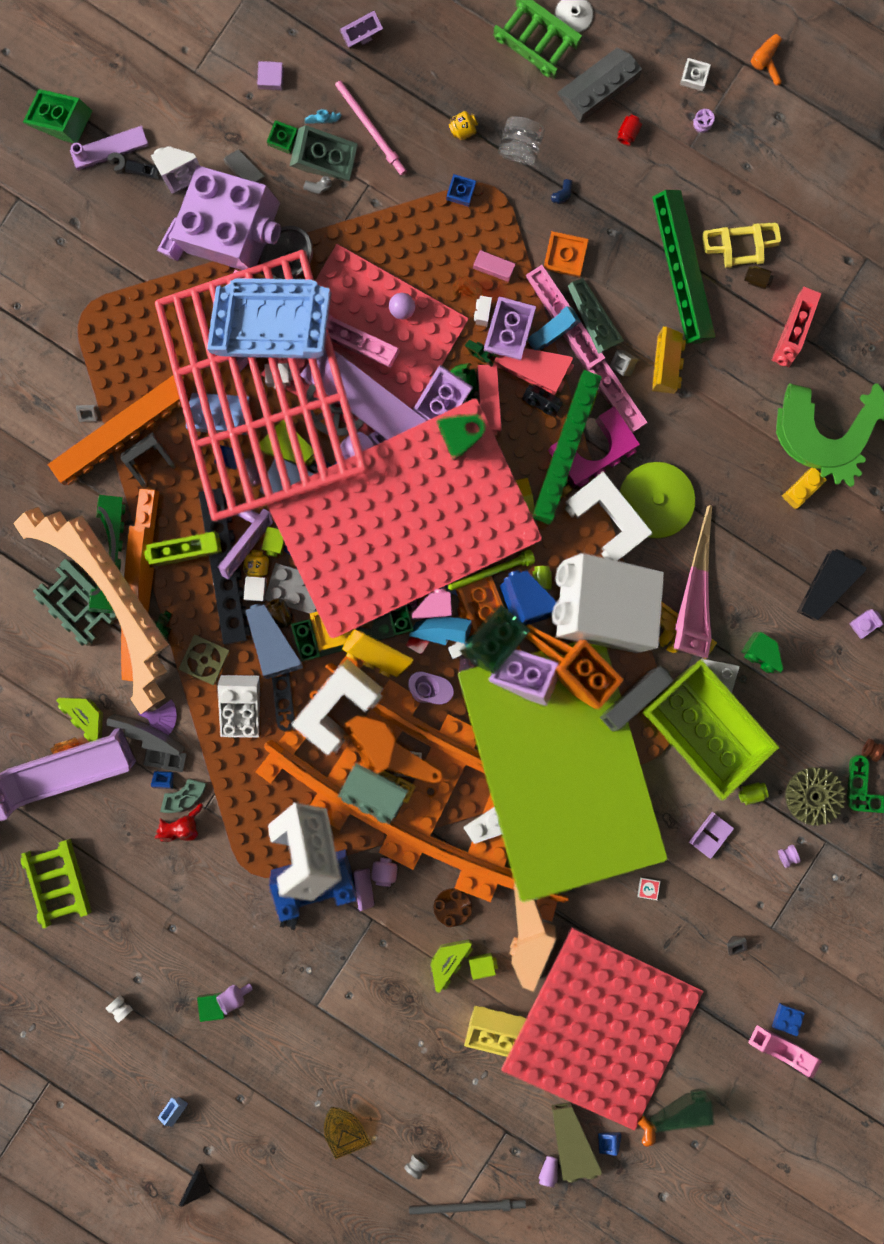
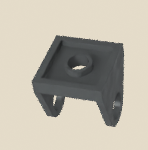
[120,432,176,489]

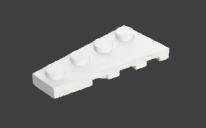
[463,807,502,844]

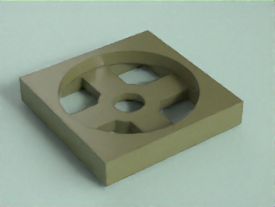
[178,634,230,685]

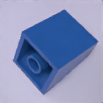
[500,570,557,629]

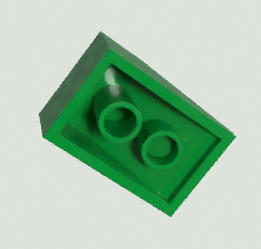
[23,89,92,143]

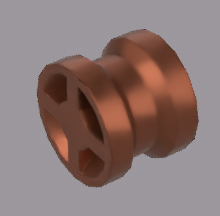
[861,738,884,762]

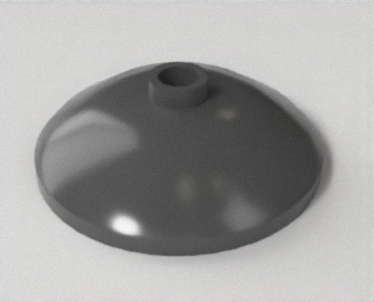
[260,226,313,279]

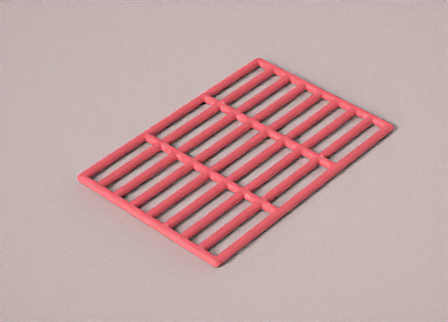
[155,250,367,521]

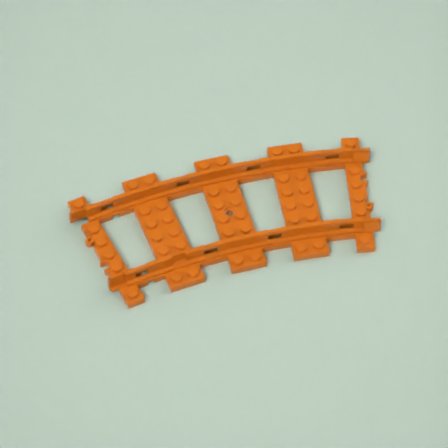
[256,656,569,921]

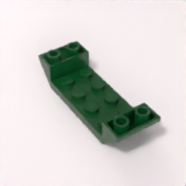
[291,604,414,662]

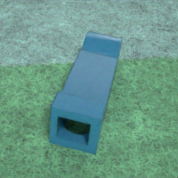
[527,306,581,351]

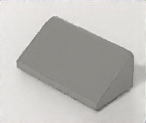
[223,149,264,183]

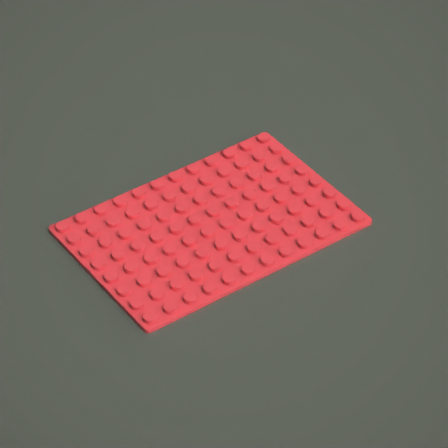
[267,399,542,638]

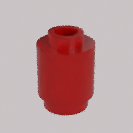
[617,115,642,146]

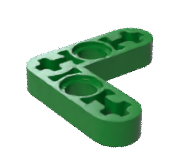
[847,755,884,813]

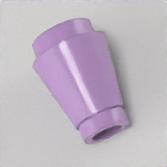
[538,1156,558,1187]

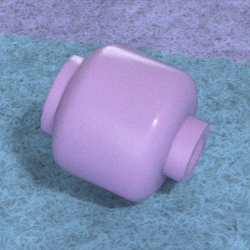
[371,857,398,886]

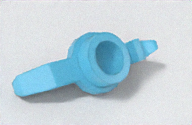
[305,109,341,123]

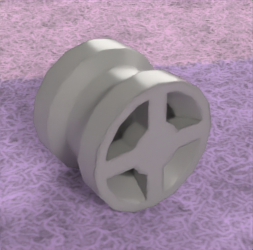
[404,1154,429,1179]

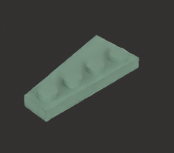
[568,278,624,354]

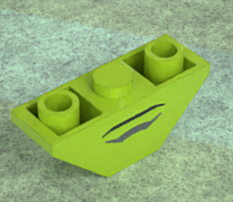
[56,698,103,742]
[431,939,473,993]

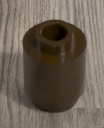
[744,266,774,290]
[267,598,293,628]

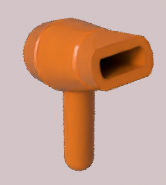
[751,34,782,86]

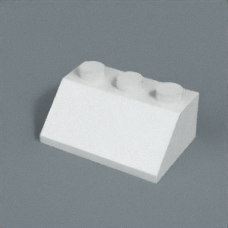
[151,146,200,194]

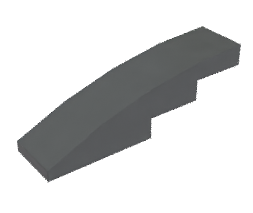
[107,714,185,755]

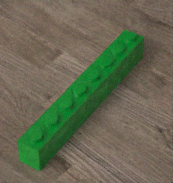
[652,190,715,344]
[532,370,602,525]

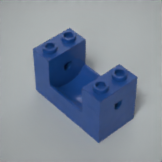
[269,849,356,921]

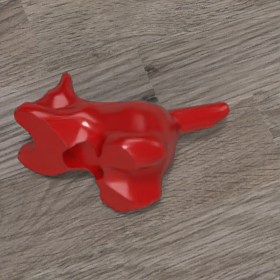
[155,803,203,842]

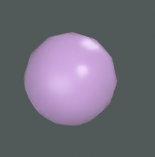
[389,293,415,320]

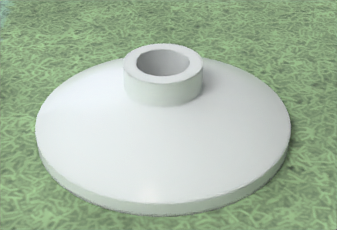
[555,0,593,33]

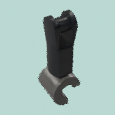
[107,152,159,180]

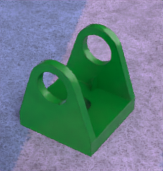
[437,414,485,460]

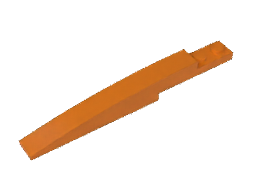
[121,489,159,681]

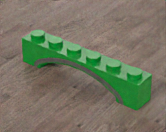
[88,495,126,613]

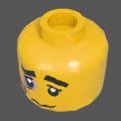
[449,111,478,140]
[243,550,269,578]

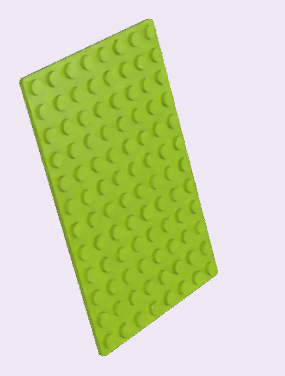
[458,642,667,902]

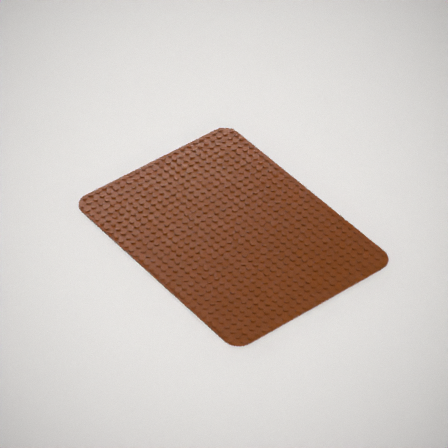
[77,183,670,878]

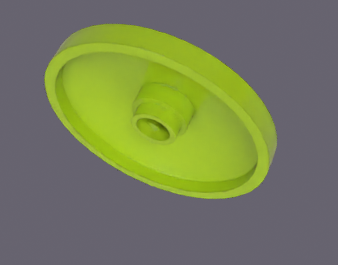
[619,462,695,539]

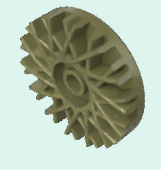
[785,767,846,826]

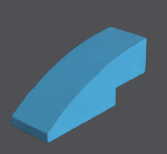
[409,617,472,645]

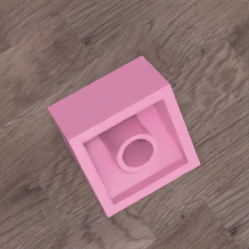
[412,589,452,620]

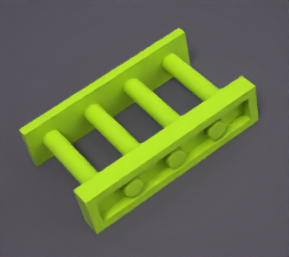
[21,838,92,929]

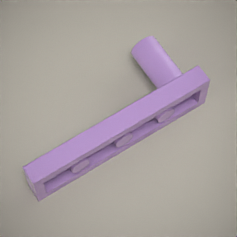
[70,126,149,170]
[218,509,273,579]

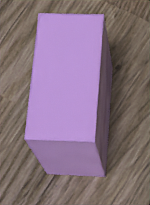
[257,61,283,90]

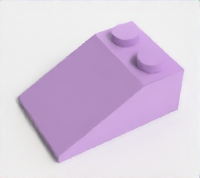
[484,297,536,360]
[413,365,472,421]
[489,646,559,706]

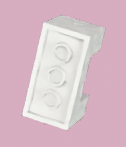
[565,472,652,561]
[292,659,383,755]
[268,803,341,900]

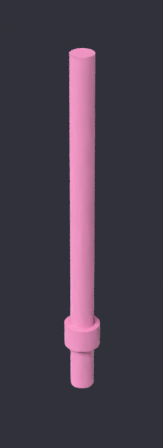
[335,80,407,176]

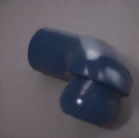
[551,179,573,204]

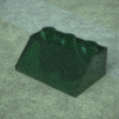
[459,604,530,674]

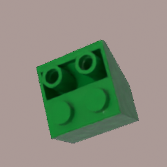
[741,632,783,674]

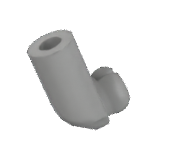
[303,176,331,194]

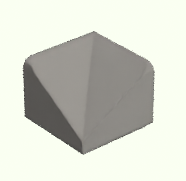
[609,350,638,376]

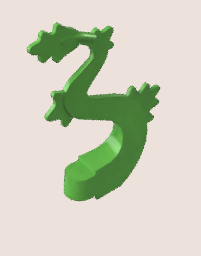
[776,383,884,487]

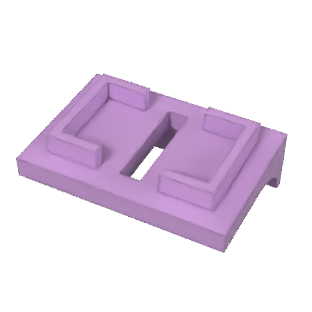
[689,812,734,859]

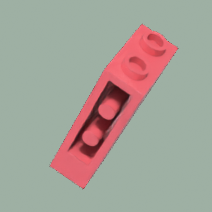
[772,287,821,367]
[494,348,574,396]
[477,364,501,439]

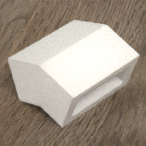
[448,641,469,659]

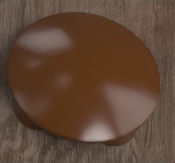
[433,888,472,927]

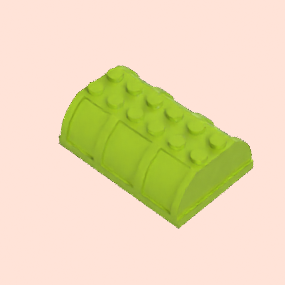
[643,660,779,800]

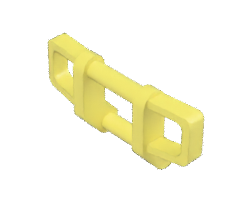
[702,223,781,268]

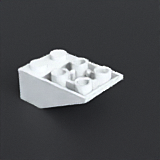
[218,675,260,738]

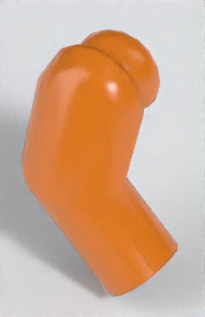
[637,1116,656,1147]

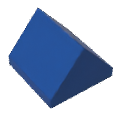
[151,771,174,789]

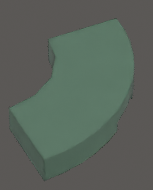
[160,779,207,813]

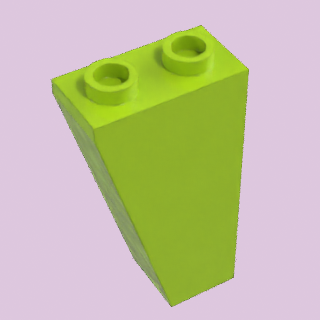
[145,532,222,567]

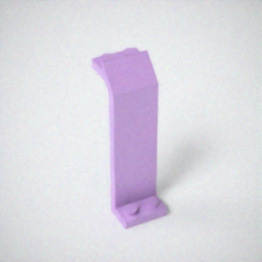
[300,346,427,440]
[0,728,136,821]

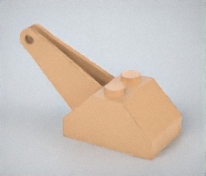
[510,882,556,992]

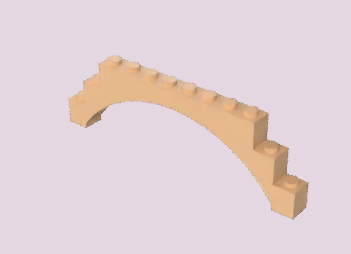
[13,507,169,714]

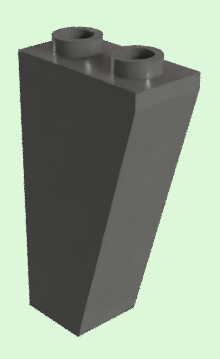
[600,666,673,732]

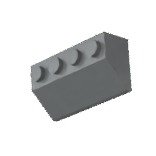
[557,48,642,123]

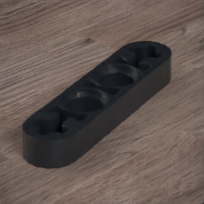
[272,672,295,732]

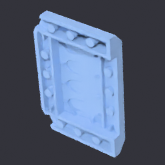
[207,278,331,359]

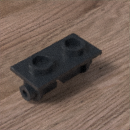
[522,384,563,417]

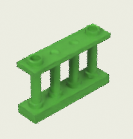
[493,0,582,79]

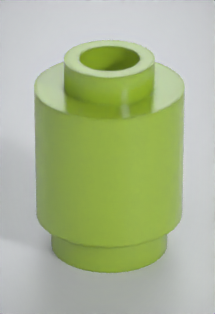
[532,566,552,592]
[738,782,769,806]

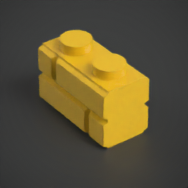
[782,468,826,509]

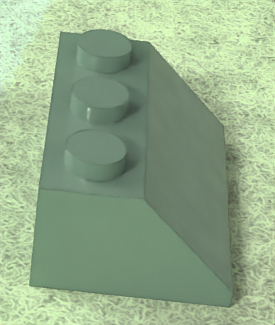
[338,763,408,824]

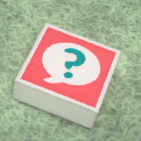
[637,877,660,900]

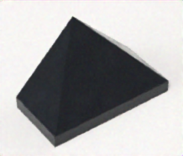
[178,1164,211,1207]

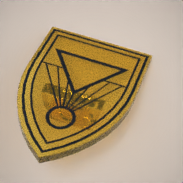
[324,1106,371,1159]

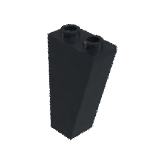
[797,549,867,621]

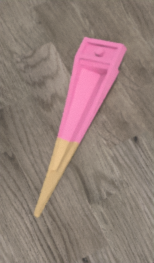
[674,505,712,658]

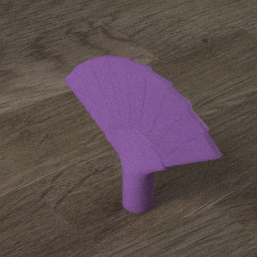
[138,699,177,735]

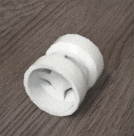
[105,995,133,1023]

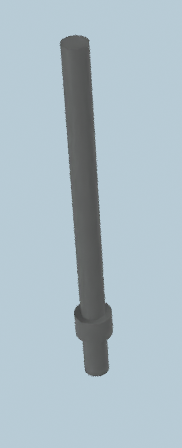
[409,1199,526,1215]

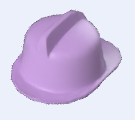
[409,672,453,704]

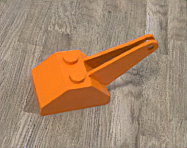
[521,624,623,709]
[342,716,442,783]

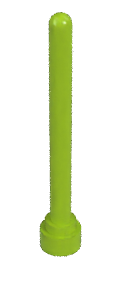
[448,549,535,591]

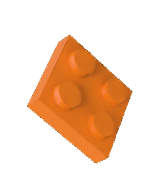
[544,231,588,278]

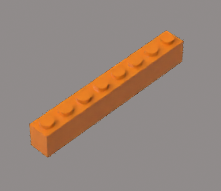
[47,375,189,485]

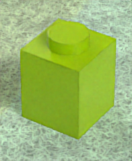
[262,527,285,557]
[469,953,498,980]

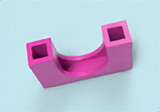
[548,406,640,488]

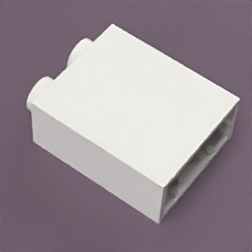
[553,553,664,653]

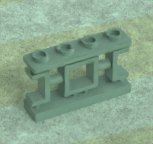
[33,559,118,646]

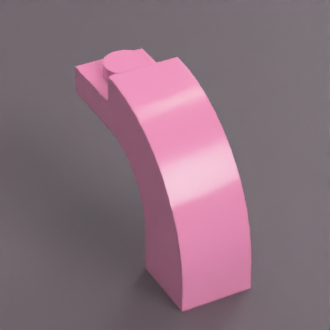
[748,1026,822,1078]

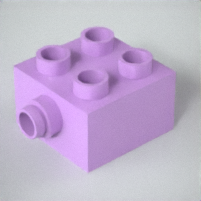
[170,165,281,270]

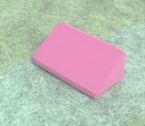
[473,250,515,282]

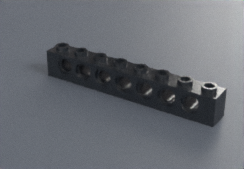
[198,488,251,645]

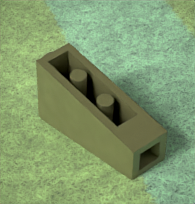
[551,1102,602,1182]

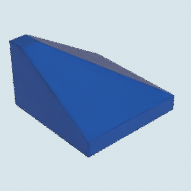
[598,1132,621,1156]

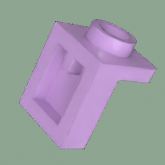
[849,609,883,639]

